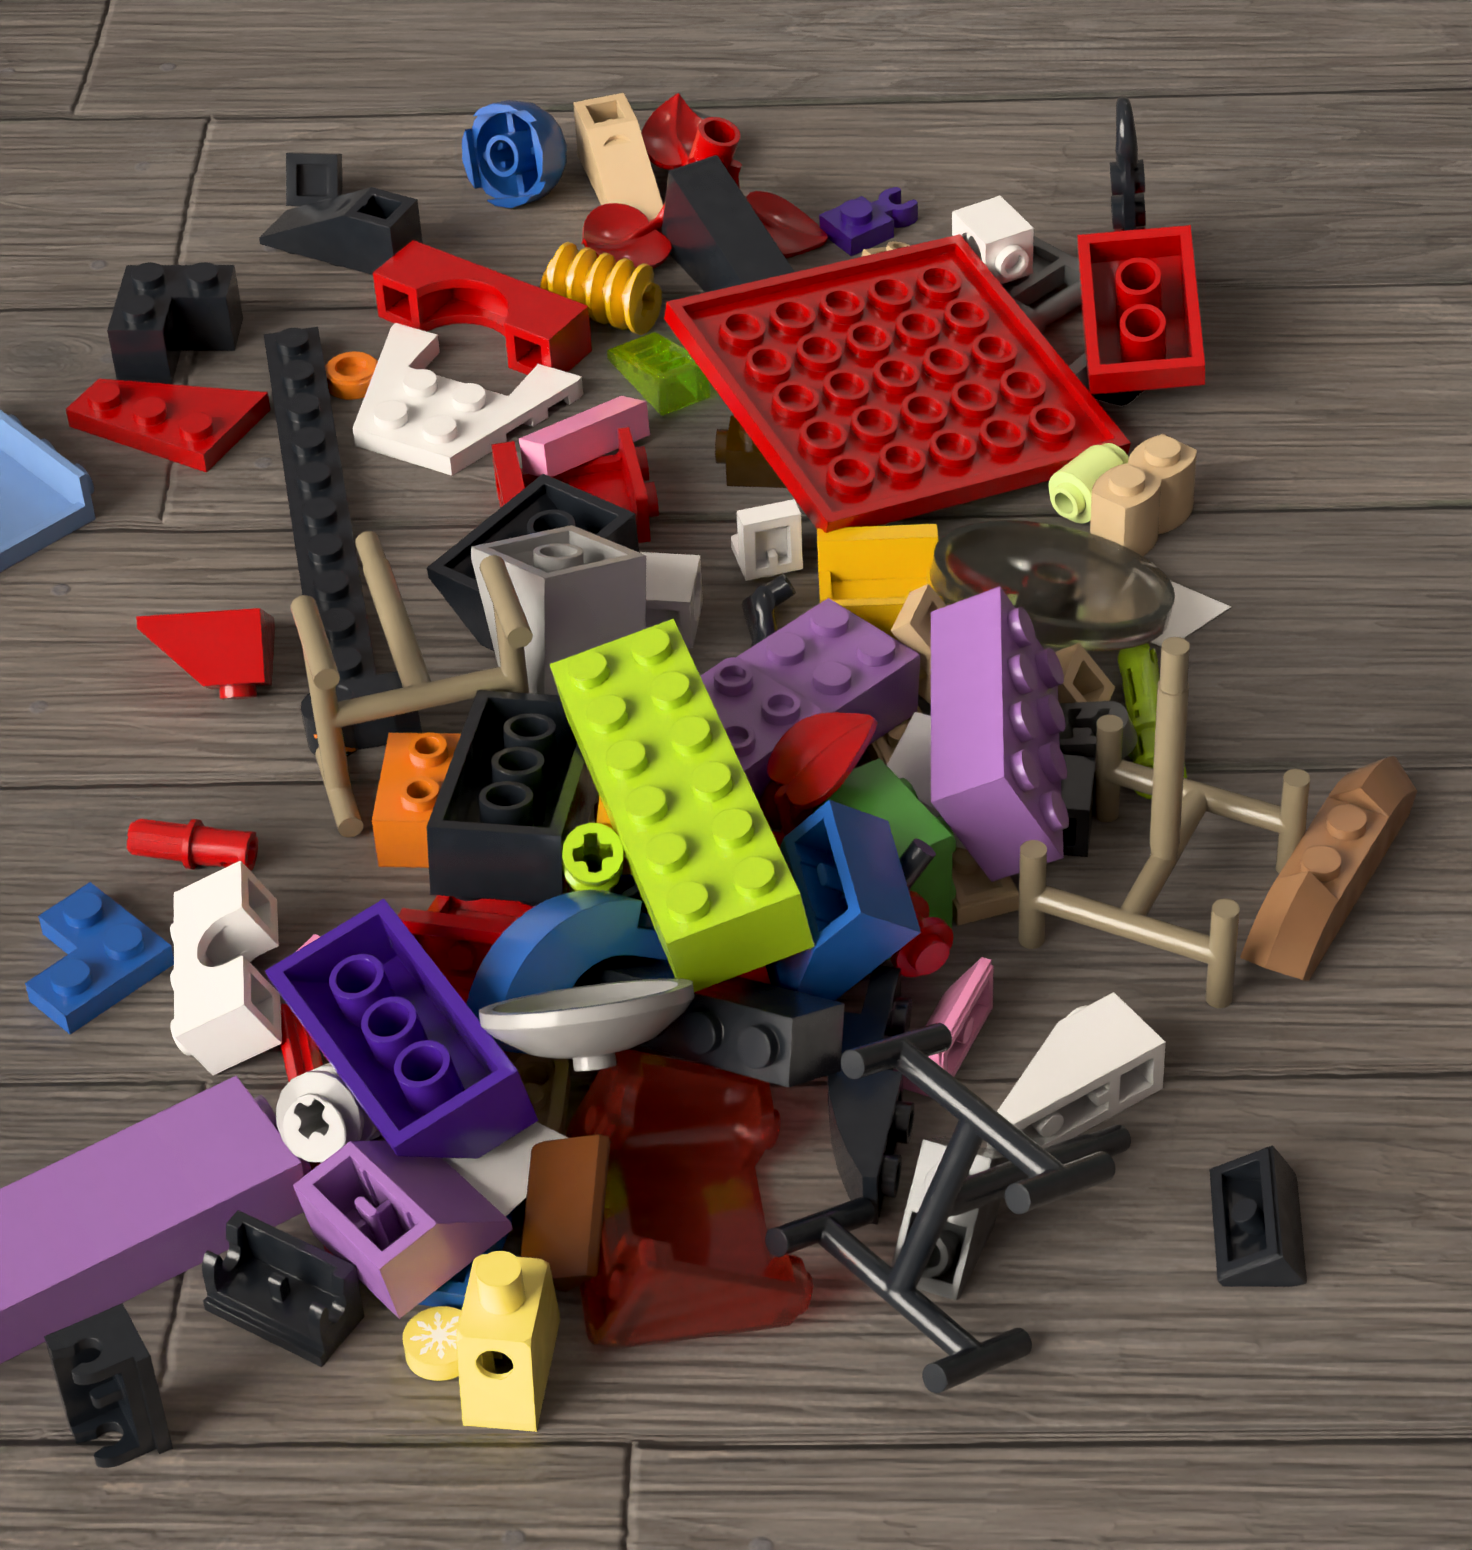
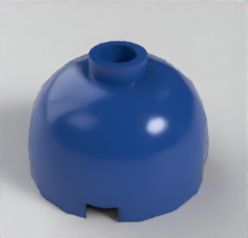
[462,100,567,208]

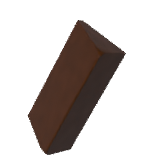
[520,1134,611,1292]

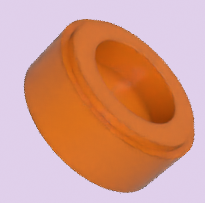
[325,351,378,400]

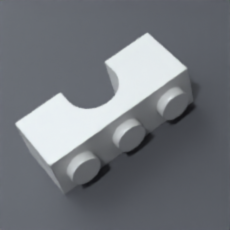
[170,861,282,1075]

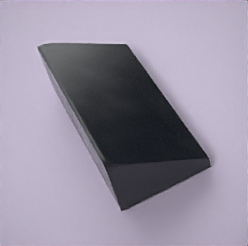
[1209,1145,1307,1287]

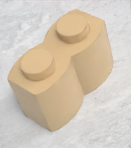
[1090,434,1197,564]

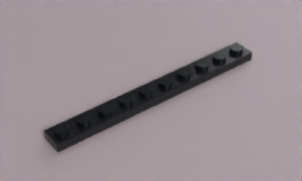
[263,327,377,682]

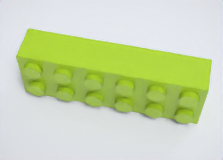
[549,618,815,992]

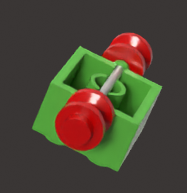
[759,758,956,977]

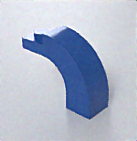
[466,890,668,1054]

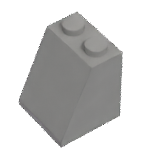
[471,525,646,695]

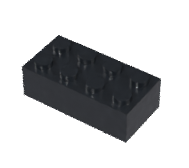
[427,690,597,906]

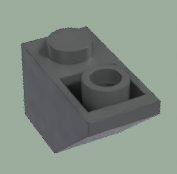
[891,1136,1009,1300]

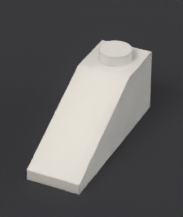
[987,992,1166,1151]

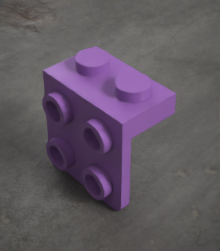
[700,657,822,794]

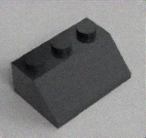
[427,474,639,651]

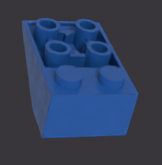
[766,800,921,1001]

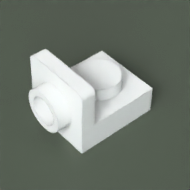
[731,499,803,581]

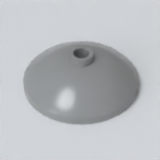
[479,978,695,1071]

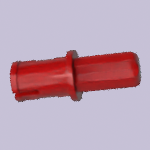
[127,819,258,871]

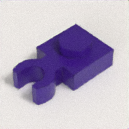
[819,187,918,257]

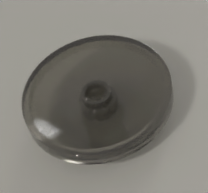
[930,520,1175,651]

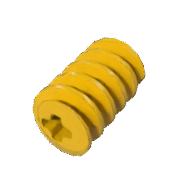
[540,242,662,335]

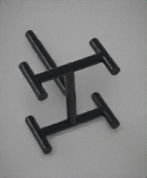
[765,1023,1131,1393]

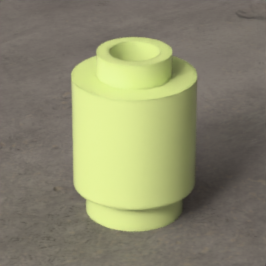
[1048,443,1129,523]

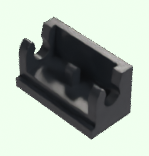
[202,1210,365,1367]
[44,1303,173,1468]

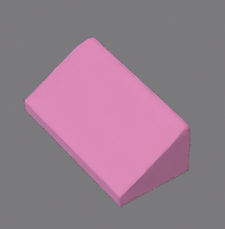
[903,957,993,1097]

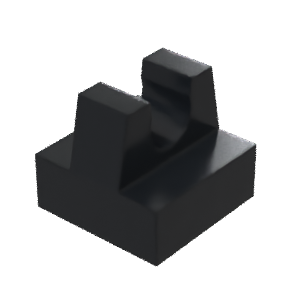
[286,152,343,206]

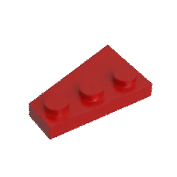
[66,378,271,473]

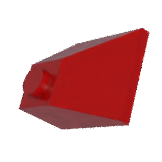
[136,608,275,700]

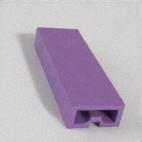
[0,1076,312,1364]

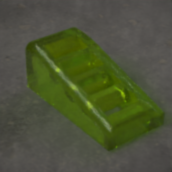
[607,332,710,416]

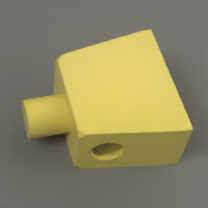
[456,1251,560,1432]

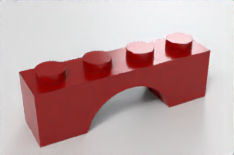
[373,240,592,375]

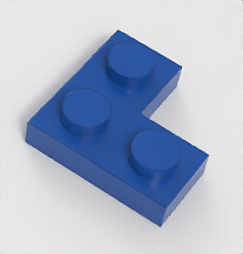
[25,882,174,1034]

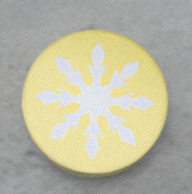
[403,1306,462,1381]

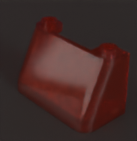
[566,1049,813,1349]

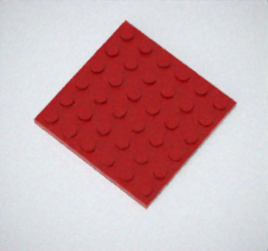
[664,234,1131,533]

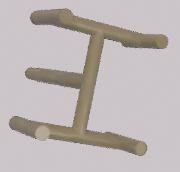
[291,531,533,838]
[1018,637,1310,1008]

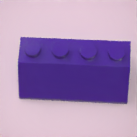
[265,898,539,1159]

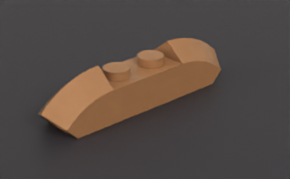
[1240,756,1417,981]

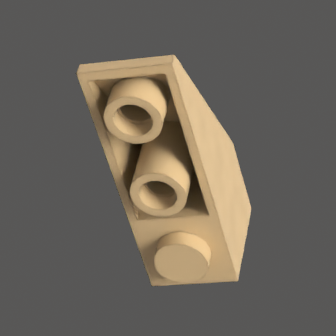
[573,93,663,231]

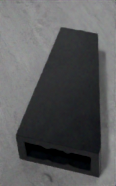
[662,155,795,293]

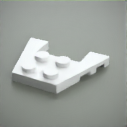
[353,323,583,475]

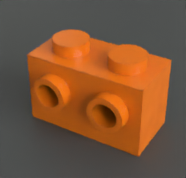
[372,732,461,868]

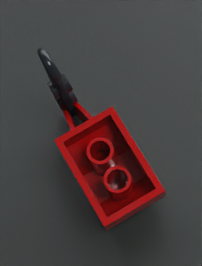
[1077,96,1205,394]

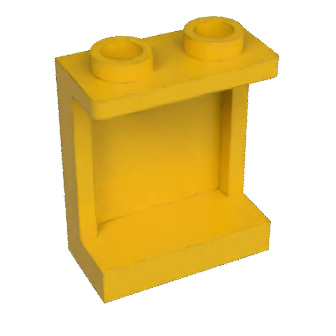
[817,524,944,640]

